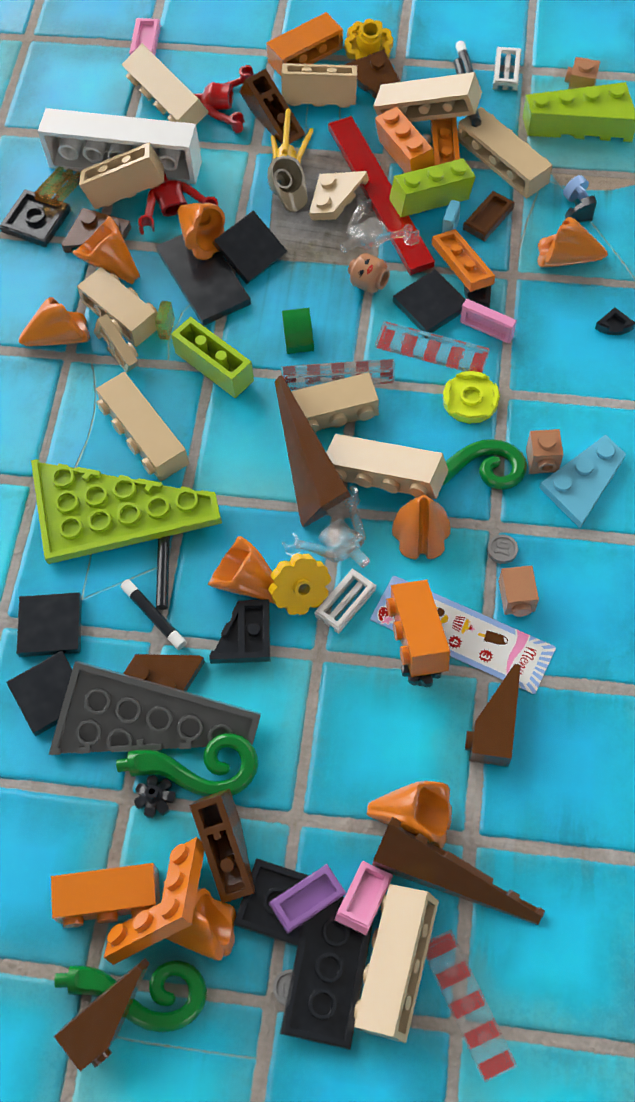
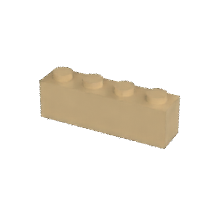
[122,43,209,125]
[373,72,482,122]
[458,107,552,199]
[96,371,189,482]
[326,434,449,499]
[354,884,439,1043]

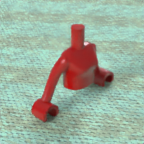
[193,65,254,133]
[138,171,218,235]

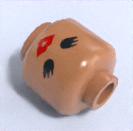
[348,253,390,293]

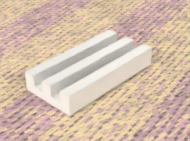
[493,47,521,91]
[314,568,376,634]

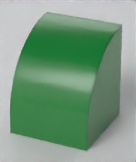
[282,308,314,354]

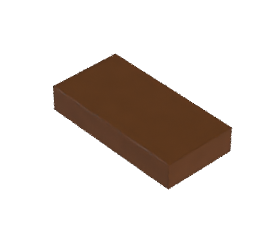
[463,191,515,242]

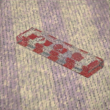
[375,321,490,373]
[281,359,395,390]
[426,930,518,1083]

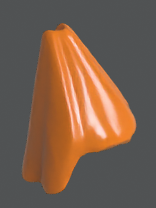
[178,203,225,260]
[72,216,140,284]
[537,217,608,267]
[19,297,90,346]
[392,495,451,560]
[208,536,275,604]
[366,781,452,849]
[165,888,237,961]

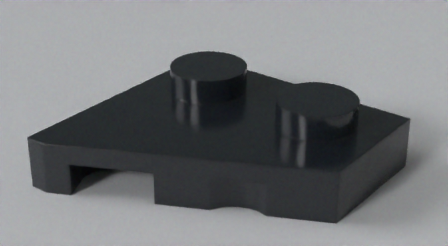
[209,599,271,664]

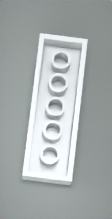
[38,108,202,184]

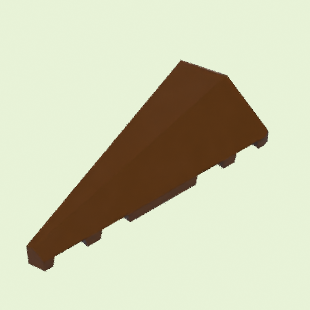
[275,375,351,527]
[373,817,545,925]

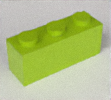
[389,158,476,217]
[171,316,254,398]

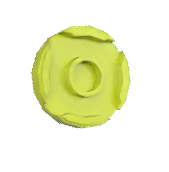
[443,371,500,424]

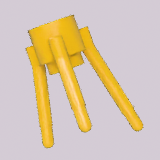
[271,108,314,163]

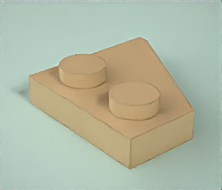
[309,171,369,221]
[94,314,138,373]

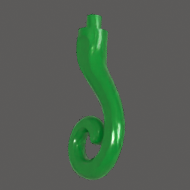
[442,439,527,490]
[116,733,258,797]
[54,960,207,1032]

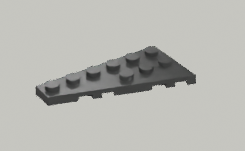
[49,661,261,755]

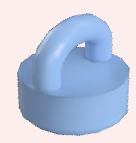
[563,175,589,202]

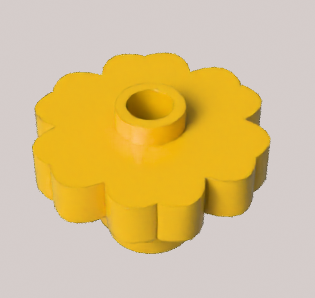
[344,18,394,60]
[268,554,331,615]

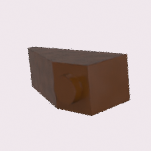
[239,68,306,145]
[464,664,521,767]
[189,789,255,903]
[54,958,149,1072]

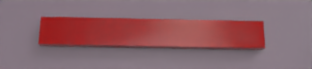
[328,116,435,276]

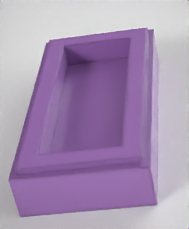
[269,864,346,934]

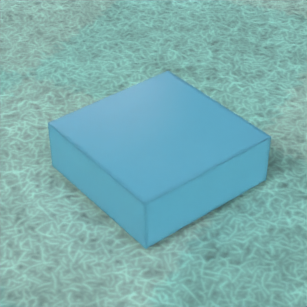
[442,200,461,233]

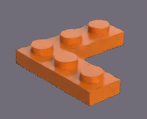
[104,837,204,965]

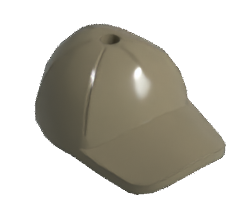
[267,155,308,212]

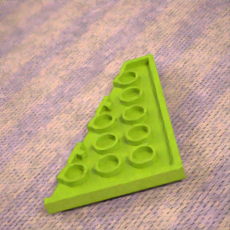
[31,459,222,564]

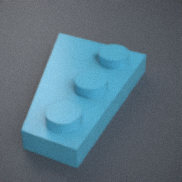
[540,435,626,528]

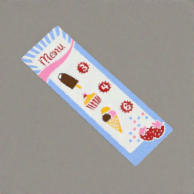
[370,576,556,694]

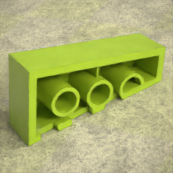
[522,82,635,142]

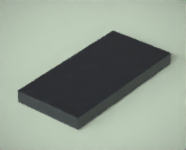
[156,235,251,326]
[279,897,373,1050]

